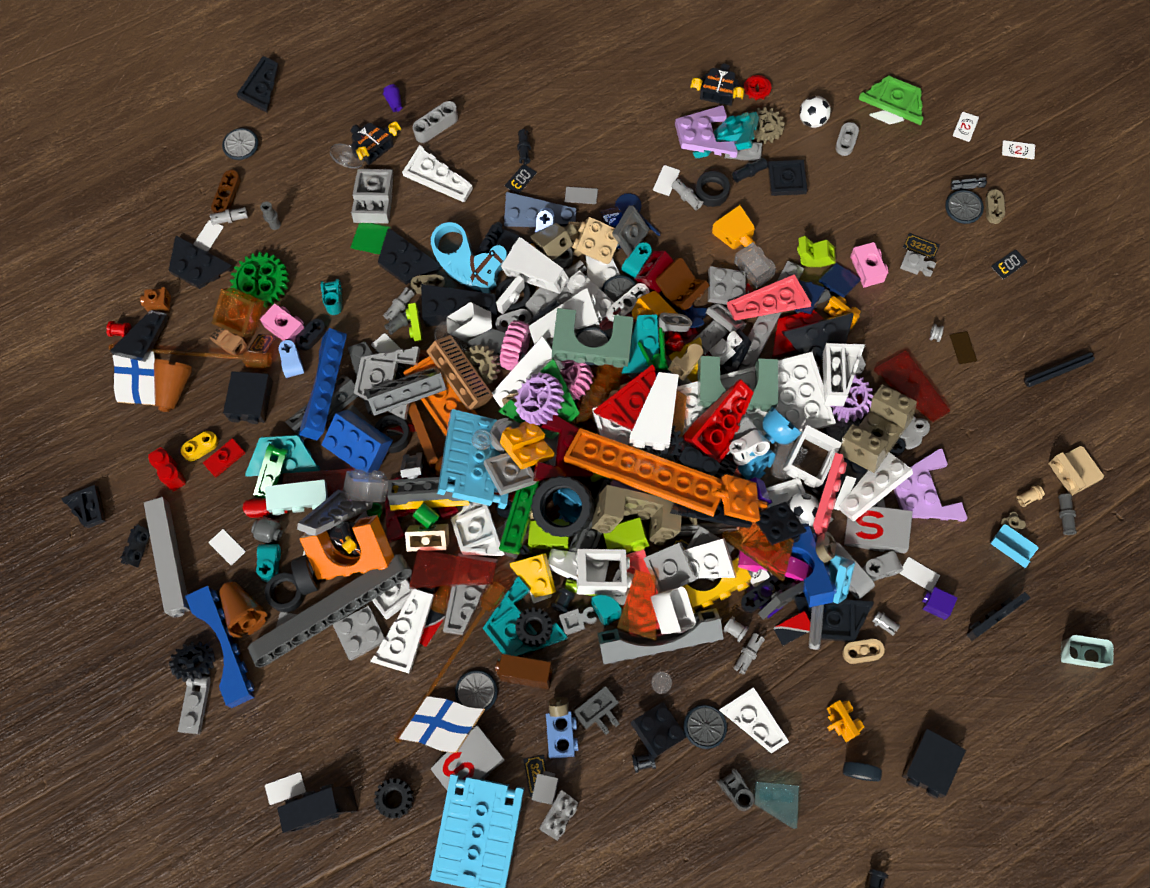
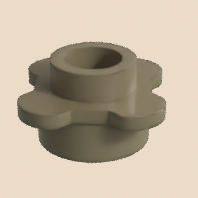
[1001,512,1026,532]

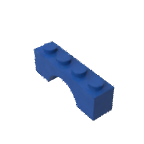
[786,526,837,608]

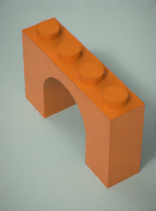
[300,515,394,580]

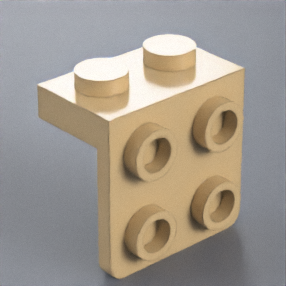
[571,217,618,264]
[1048,446,1104,496]

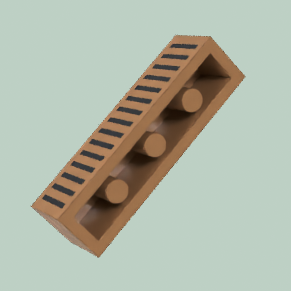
[426,335,493,412]

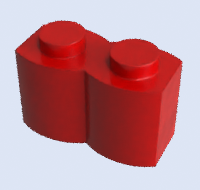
[148,447,186,491]

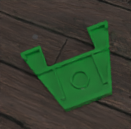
[499,358,580,440]

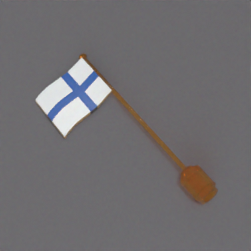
[108,344,272,406]
[394,581,507,753]

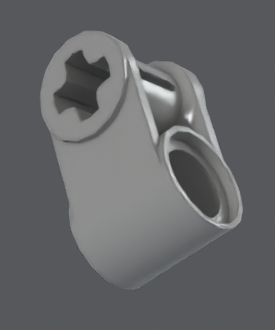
[863,551,903,582]

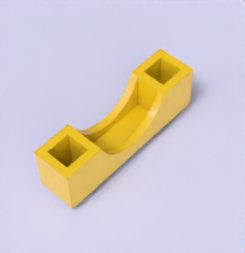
[682,558,751,614]

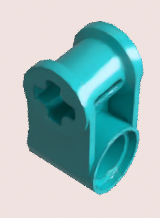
[621,243,652,278]
[320,279,343,315]
[256,544,281,583]

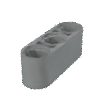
[413,101,458,143]
[827,542,875,599]

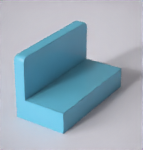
[990,524,1038,568]
[829,554,855,604]

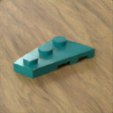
[621,314,659,374]

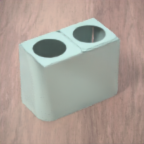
[1061,635,1113,668]

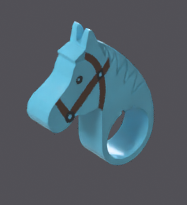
[431,222,508,294]

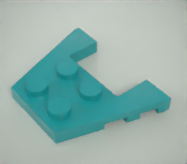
[693,112,759,158]
[483,577,567,657]

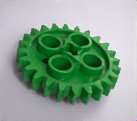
[230,252,290,310]

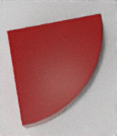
[665,332,684,352]

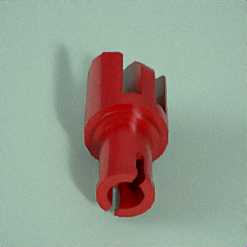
[242,498,288,518]

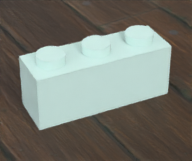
[265,480,328,515]

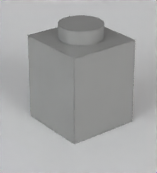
[532,771,559,805]

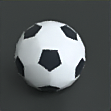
[799,96,831,128]
[787,493,819,527]

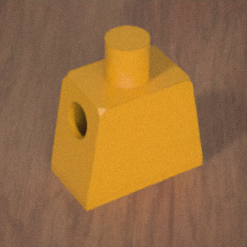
[712,205,755,250]
[632,291,678,320]

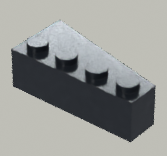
[421,284,498,327]

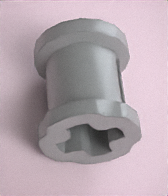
[723,616,749,643]

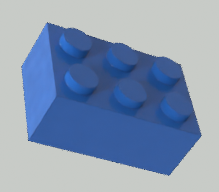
[321,410,393,476]

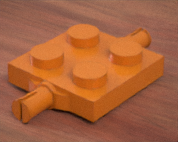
[711,474,768,523]

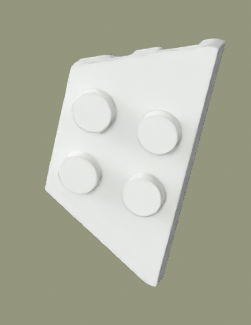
[451,502,505,556]

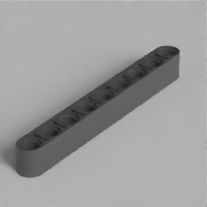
[248,554,412,667]

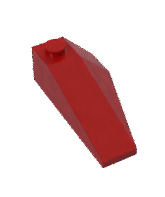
[682,379,754,463]

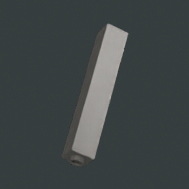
[144,497,190,617]

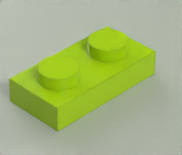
[406,303,423,341]

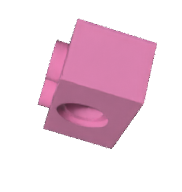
[850,242,888,288]
[260,304,304,344]

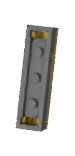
[388,477,469,510]

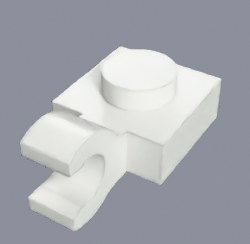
[709,331,743,365]

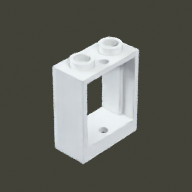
[783,425,842,488]
[576,549,631,595]

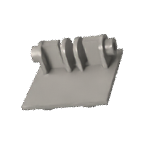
[539,790,579,841]

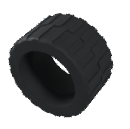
[531,476,595,537]

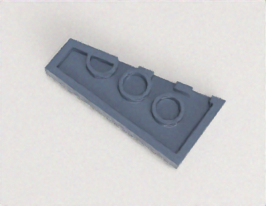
[504,192,576,227]

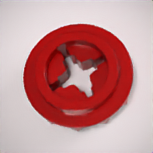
[744,75,771,101]

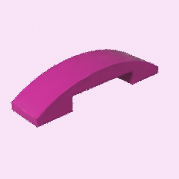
[738,548,813,584]

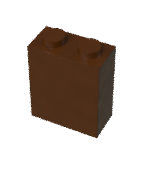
[495,654,553,690]

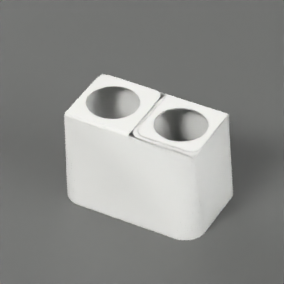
[446,302,492,343]
[651,587,696,634]

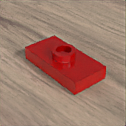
[203,438,245,478]

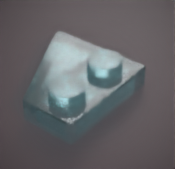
[754,782,799,829]

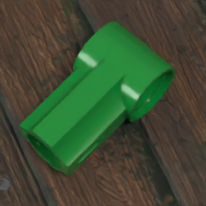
[413,503,439,529]

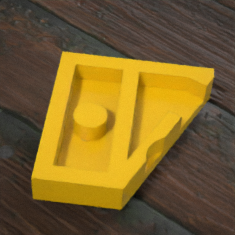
[510,553,556,598]

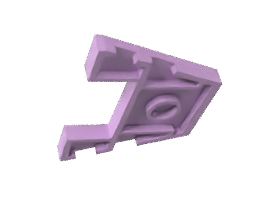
[675,106,737,158]
[893,449,968,522]

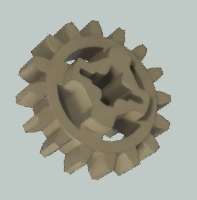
[751,107,785,144]
[465,344,501,385]

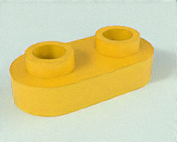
[181,431,219,461]

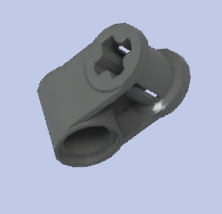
[717,768,754,811]

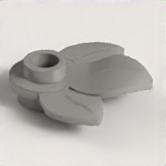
[900,416,930,449]

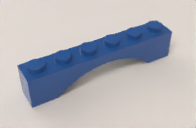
[299,328,347,441]
[185,586,255,708]

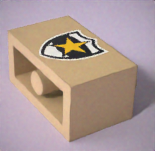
[405,524,450,551]

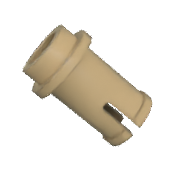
[1017,485,1045,507]

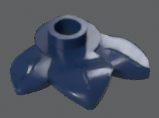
[676,305,707,328]

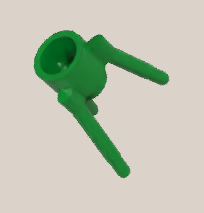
[638,327,668,373]

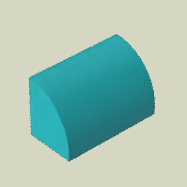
[591,595,622,627]

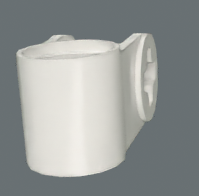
[729,430,770,465]

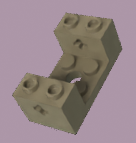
[840,385,917,473]
[592,485,682,546]

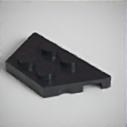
[378,228,442,285]
[169,236,234,289]
[782,312,853,361]
[794,597,874,642]

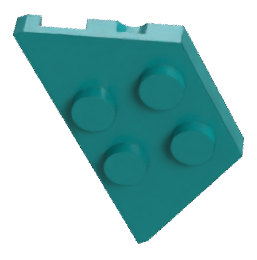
[245,435,320,476]

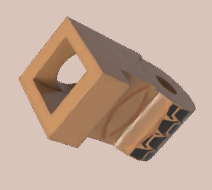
[209,326,248,359]

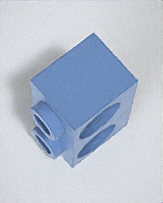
[546,712,578,759]

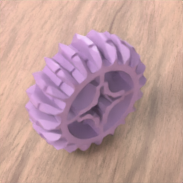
[514,372,565,425]
[831,374,874,423]

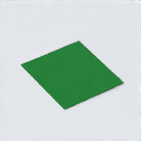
[350,223,390,255]

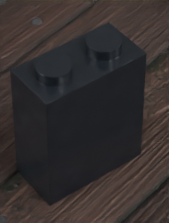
[223,371,273,424]
[902,729,966,799]

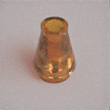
[430,582,452,613]

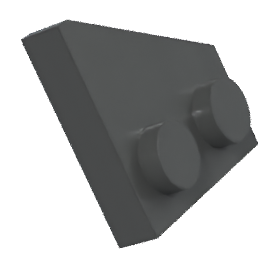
[758,581,804,620]

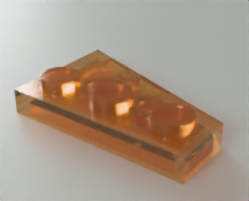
[617,570,657,641]

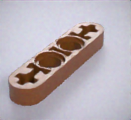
[408,401,438,469]

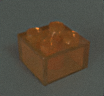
[211,288,264,337]

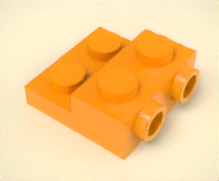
[500,421,555,470]

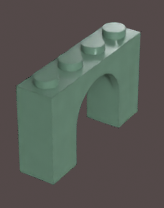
[551,308,633,368]
[697,356,778,412]

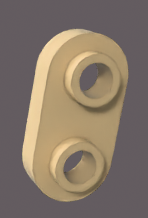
[842,639,885,664]

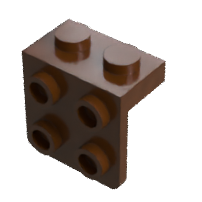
[656,258,710,310]

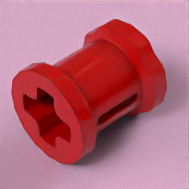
[106,320,131,338]

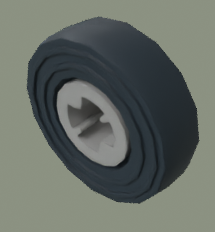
[843,762,882,781]

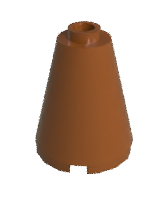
[154,359,192,412]
[219,582,267,638]

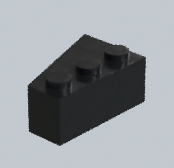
[277,784,358,833]

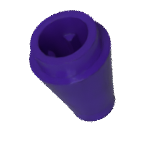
[383,84,402,112]

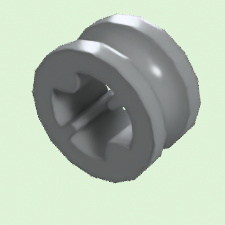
[929,324,944,342]

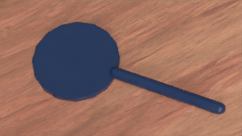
[615,194,661,236]

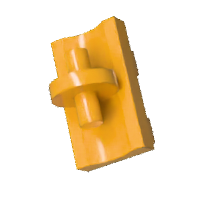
[824,296,861,330]
[826,700,864,742]

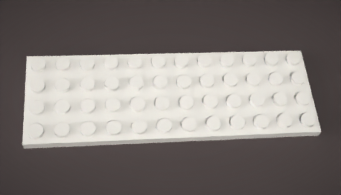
[592,352,836,481]

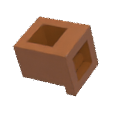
[140,287,171,312]

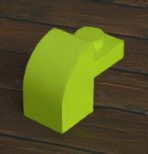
[797,236,836,267]

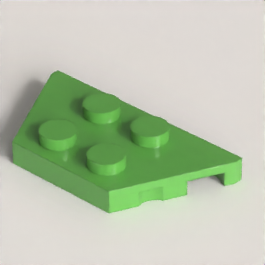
[859,76,923,125]

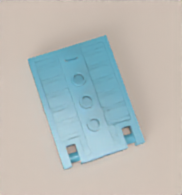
[437,409,508,509]
[430,773,524,888]

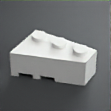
[823,343,865,406]

